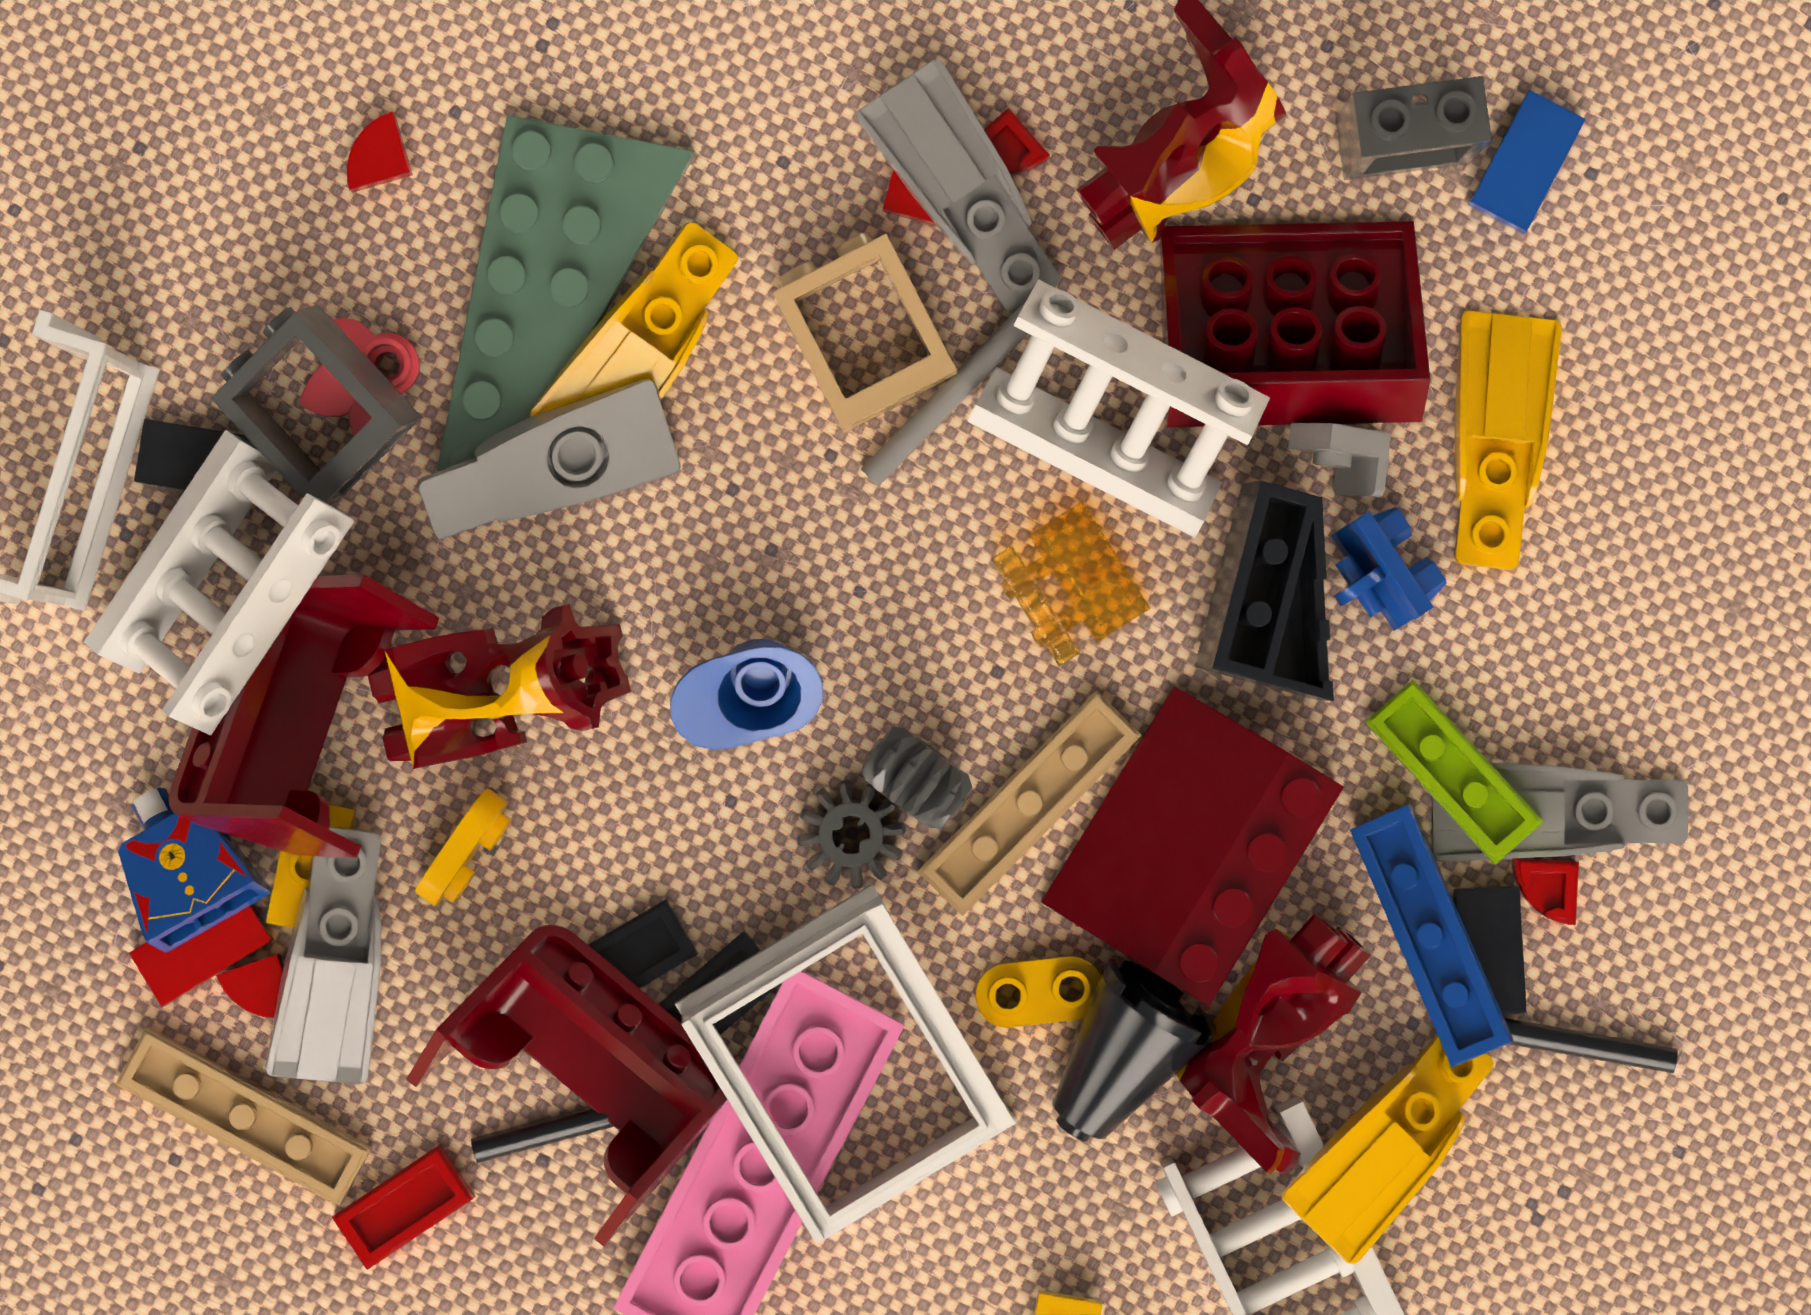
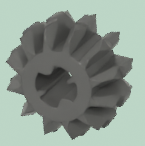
[862,727,972,829]
[797,780,906,889]

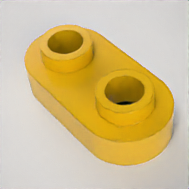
[414,787,512,907]
[975,955,1100,1028]

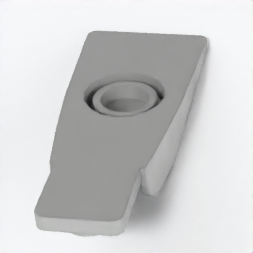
[856,59,1060,313]
[417,379,681,539]
[1432,762,1688,862]
[265,826,381,1084]

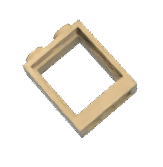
[772,232,957,434]

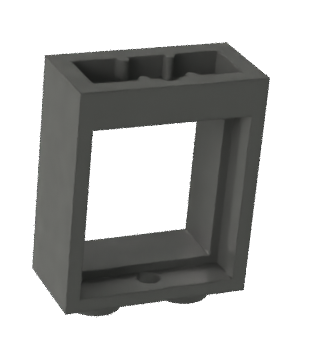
[1336,76,1492,180]
[211,304,422,505]

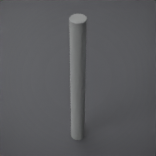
[861,300,1028,487]

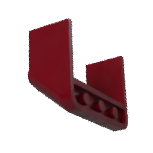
[169,574,439,858]
[406,925,728,1247]

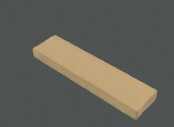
[917,690,1142,916]
[115,1026,373,1206]

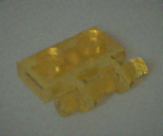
[991,501,1151,666]

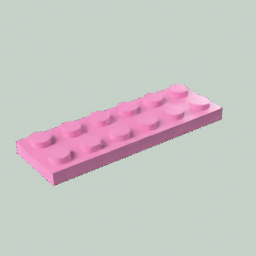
[613,970,905,1315]

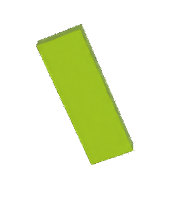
[1365,680,1543,865]

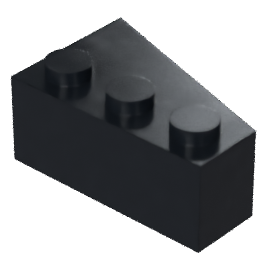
[1194,480,1334,701]

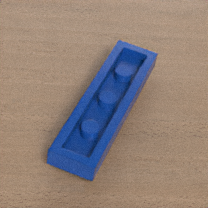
[1350,804,1514,1067]

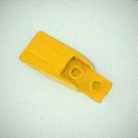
[530,222,738,417]
[1454,311,1562,570]
[1282,1033,1494,1264]

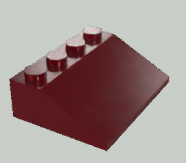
[1160,221,1431,428]
[1041,686,1344,1007]

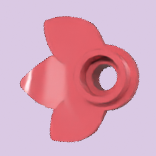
[300,318,420,436]

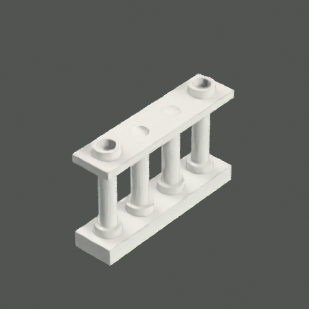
[967,279,1270,538]
[83,430,355,735]
[1155,1096,1404,1315]

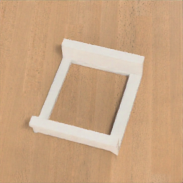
[0,310,160,611]
[675,884,1017,1243]

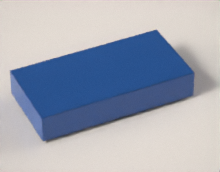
[1468,90,1586,234]

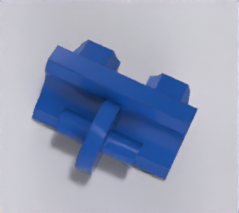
[1331,507,1446,631]

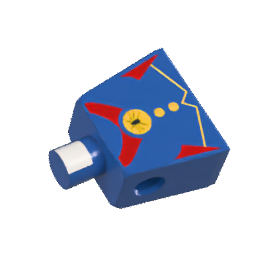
[118,788,272,953]

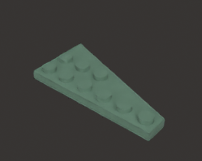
[436,115,695,472]

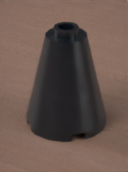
[1052,958,1216,1142]

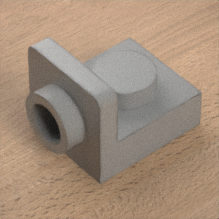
[1288,423,1391,497]

